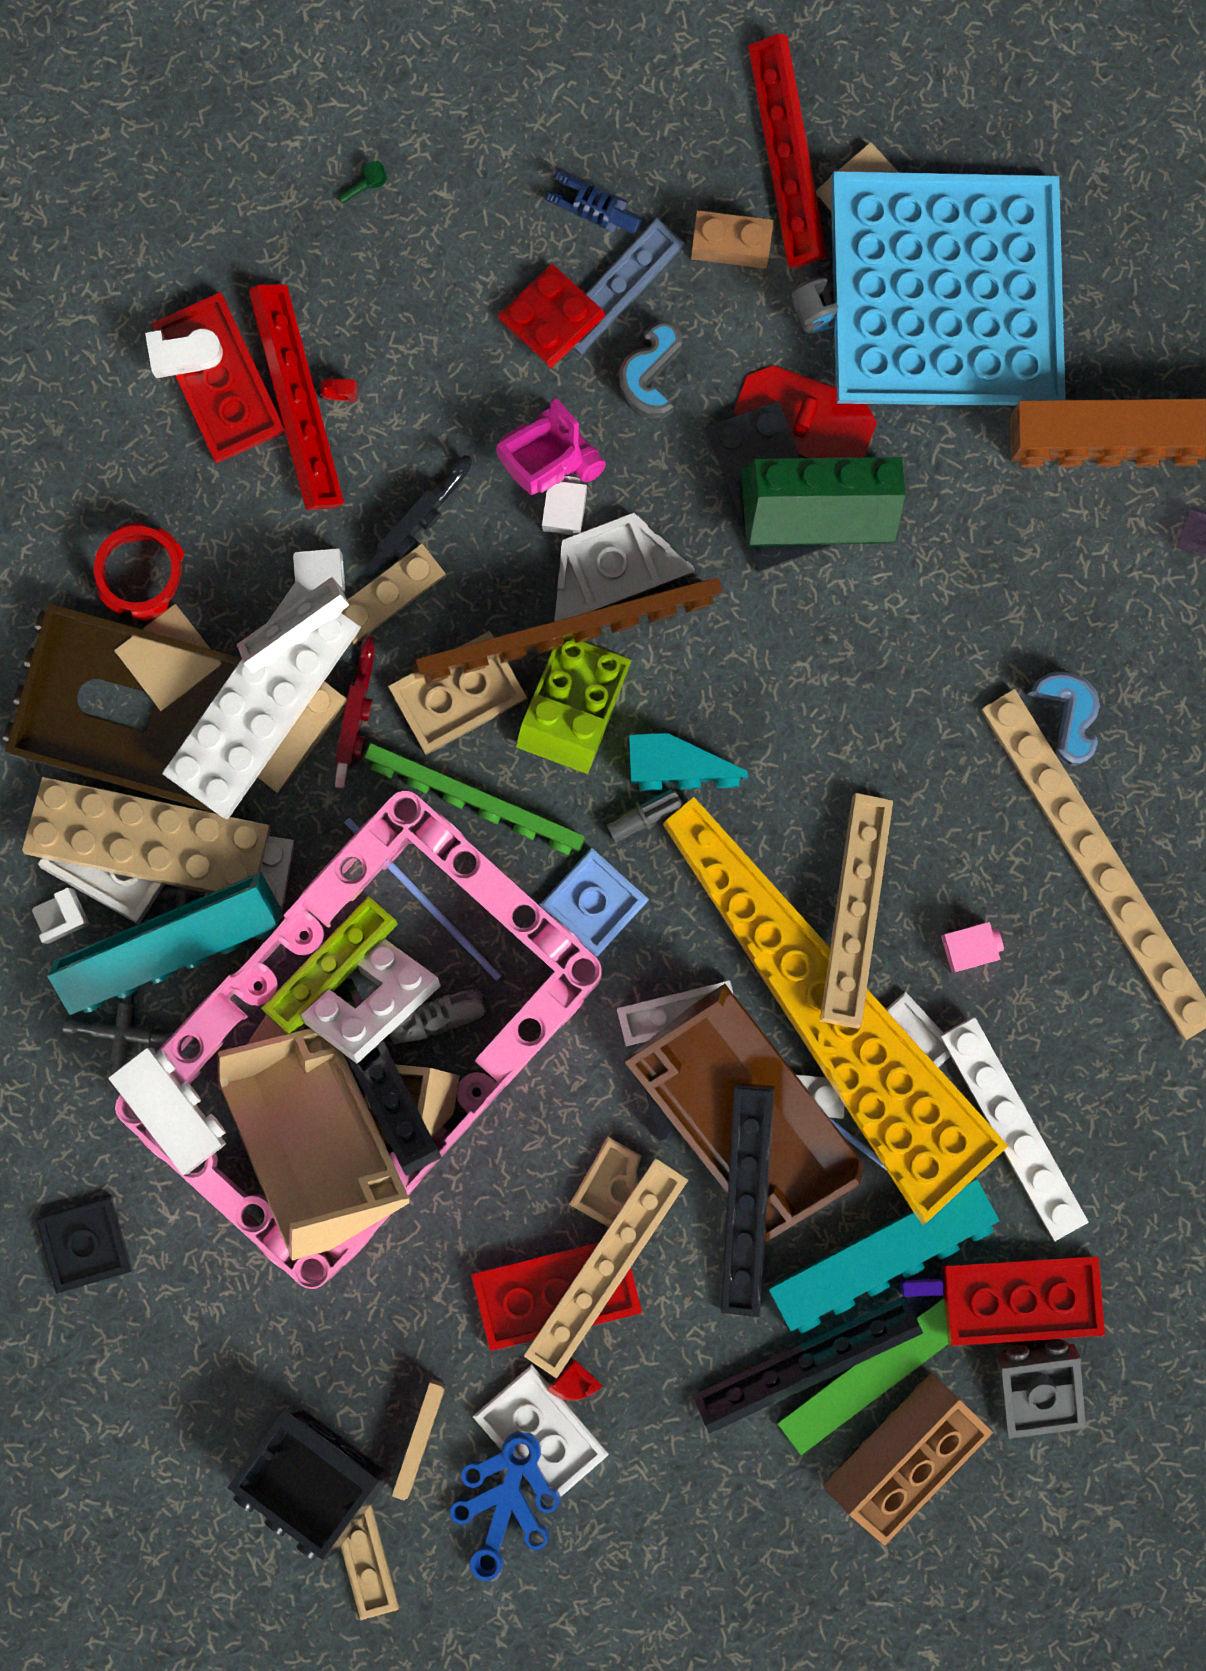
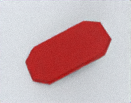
[734,365,877,458]

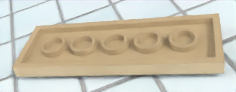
[22,777,271,894]

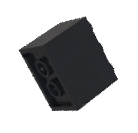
[228,1405,392,1560]

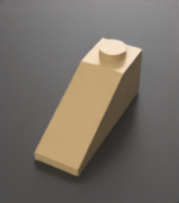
[258,681,347,793]

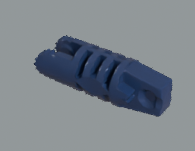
[544,168,643,234]

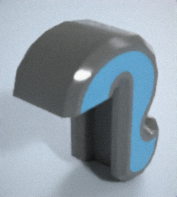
[791,277,838,334]
[619,321,682,419]

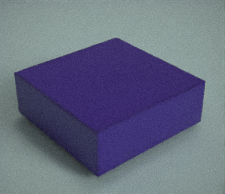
[900,1277,943,1297]

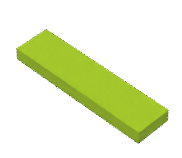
[261,896,398,1034]

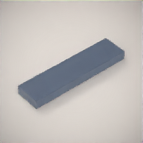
[573,217,685,356]

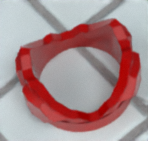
[94,522,184,621]

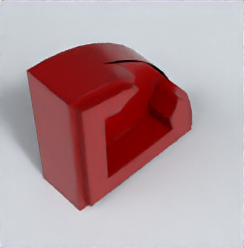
[319,379,359,402]
[546,1359,603,1401]

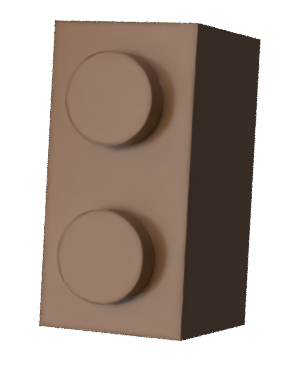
[691,211,774,269]

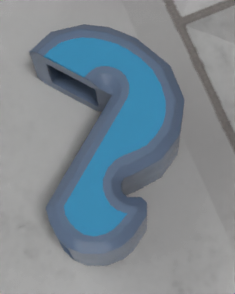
[1027,672,1100,766]

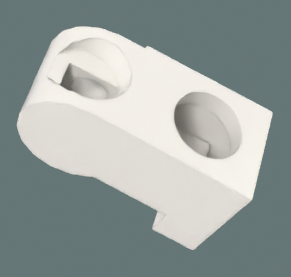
[145,329,223,378]

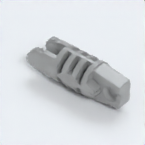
[389,988,486,1044]

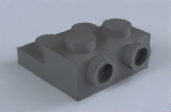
[996,1339,1086,1439]

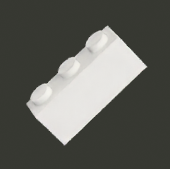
[108,1048,226,1175]

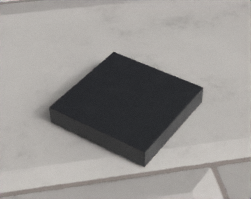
[35,1196,133,1294]

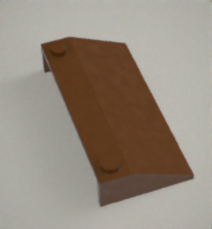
[625,983,865,1242]

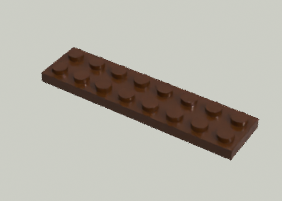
[411,577,722,684]

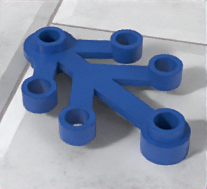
[450,1431,561,1581]

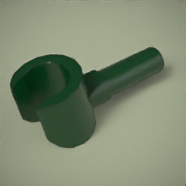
[338,161,387,204]

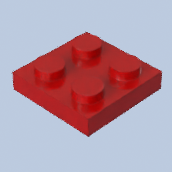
[497,263,606,369]

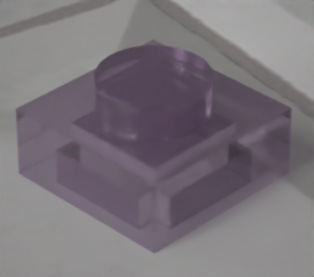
[1176,509,1206,558]

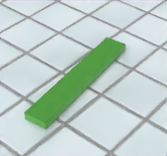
[777,1296,948,1455]

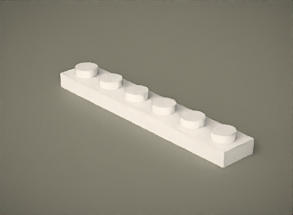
[939,1017,1089,1241]

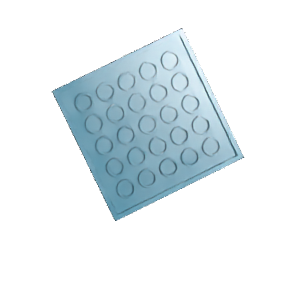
[831,171,1066,406]

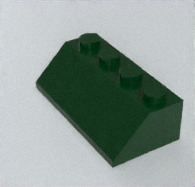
[741,457,906,546]

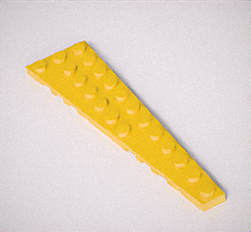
[663,797,1009,1225]

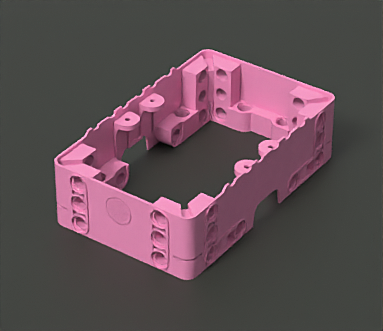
[115,791,602,1289]

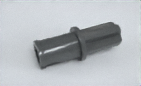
[605,789,682,843]

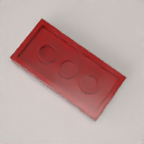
[151,292,285,464]
[471,1242,642,1351]
[942,1256,1105,1346]

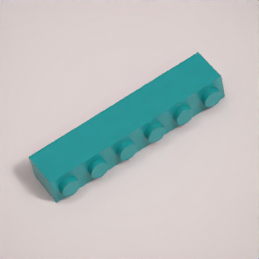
[47,872,283,1015]
[767,1178,999,1333]

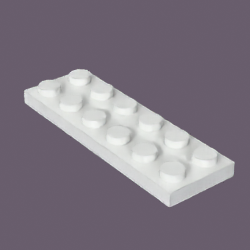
[162,582,361,819]

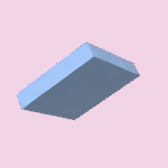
[540,848,649,957]

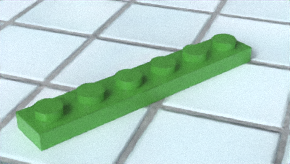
[364,744,585,856]

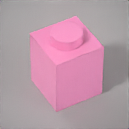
[941,922,1004,973]

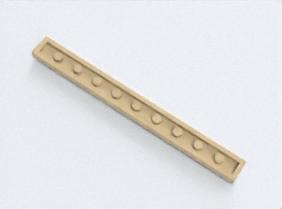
[981,689,1206,1040]

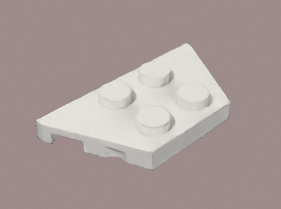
[554,513,695,621]

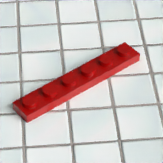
[748,33,828,268]
[249,284,344,510]

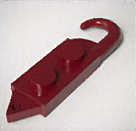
[335,635,375,789]

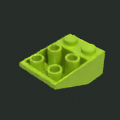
[516,637,632,774]

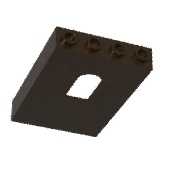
[3,603,242,817]

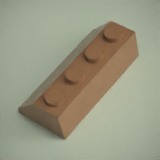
[823,1373,993,1546]

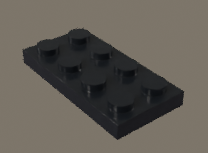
[706,401,831,572]

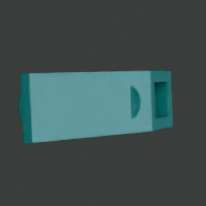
[629,733,748,791]

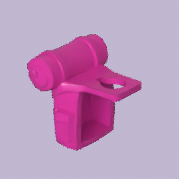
[496,397,606,495]

